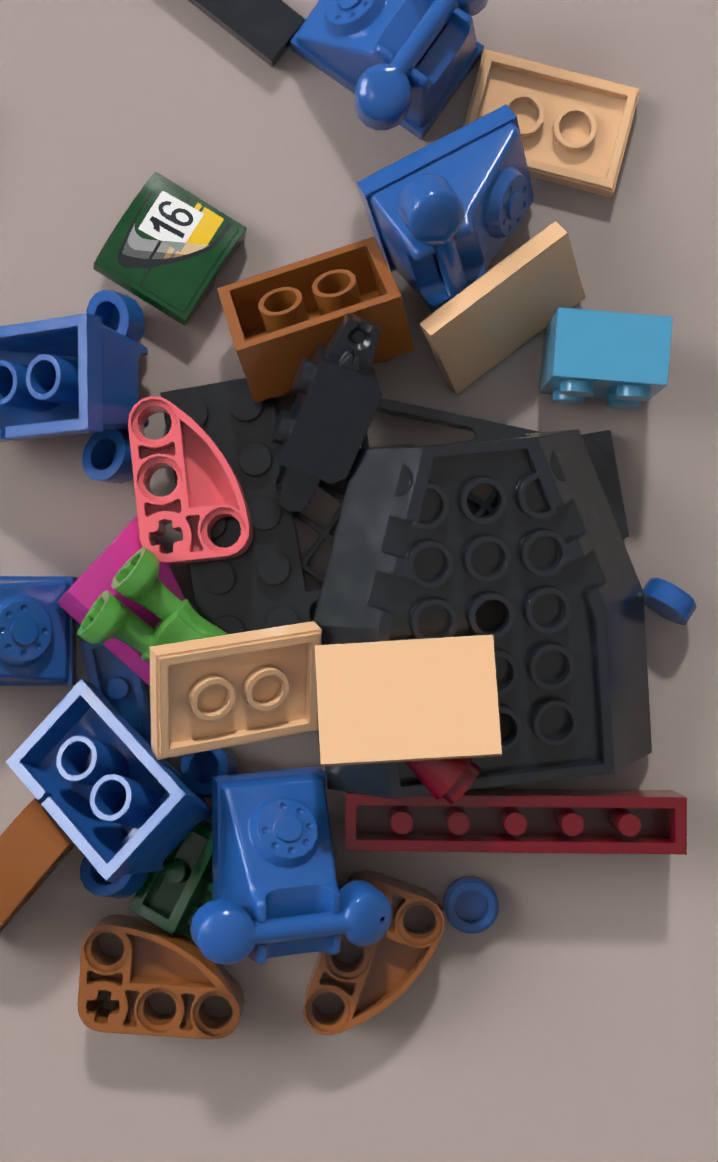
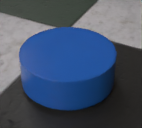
[643,578,697,625]
[443,875,499,934]

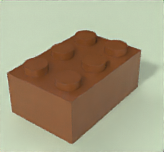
[217,236,415,403]

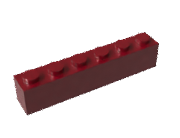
[345,788,687,855]

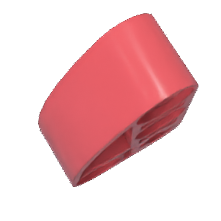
[128,396,253,565]

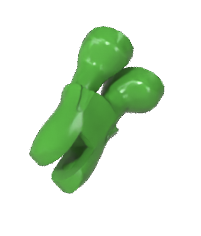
[77,547,228,662]

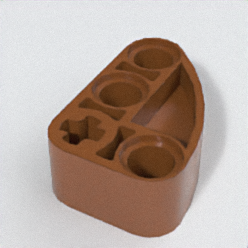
[0,798,75,933]
[303,870,445,1036]
[78,914,245,1039]

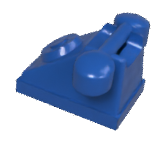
[290,0,488,140]
[356,104,534,313]
[0,290,149,484]
[0,576,77,686]
[6,679,238,899]
[190,766,393,965]

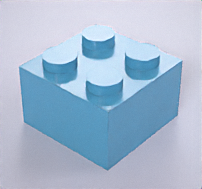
[539,307,673,410]

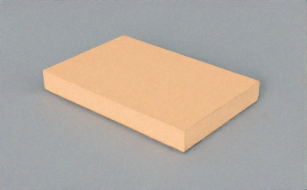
[464,49,641,198]
[420,221,585,394]
[149,621,322,760]
[315,635,502,766]

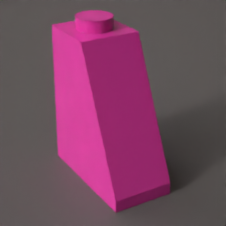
[56,516,185,686]

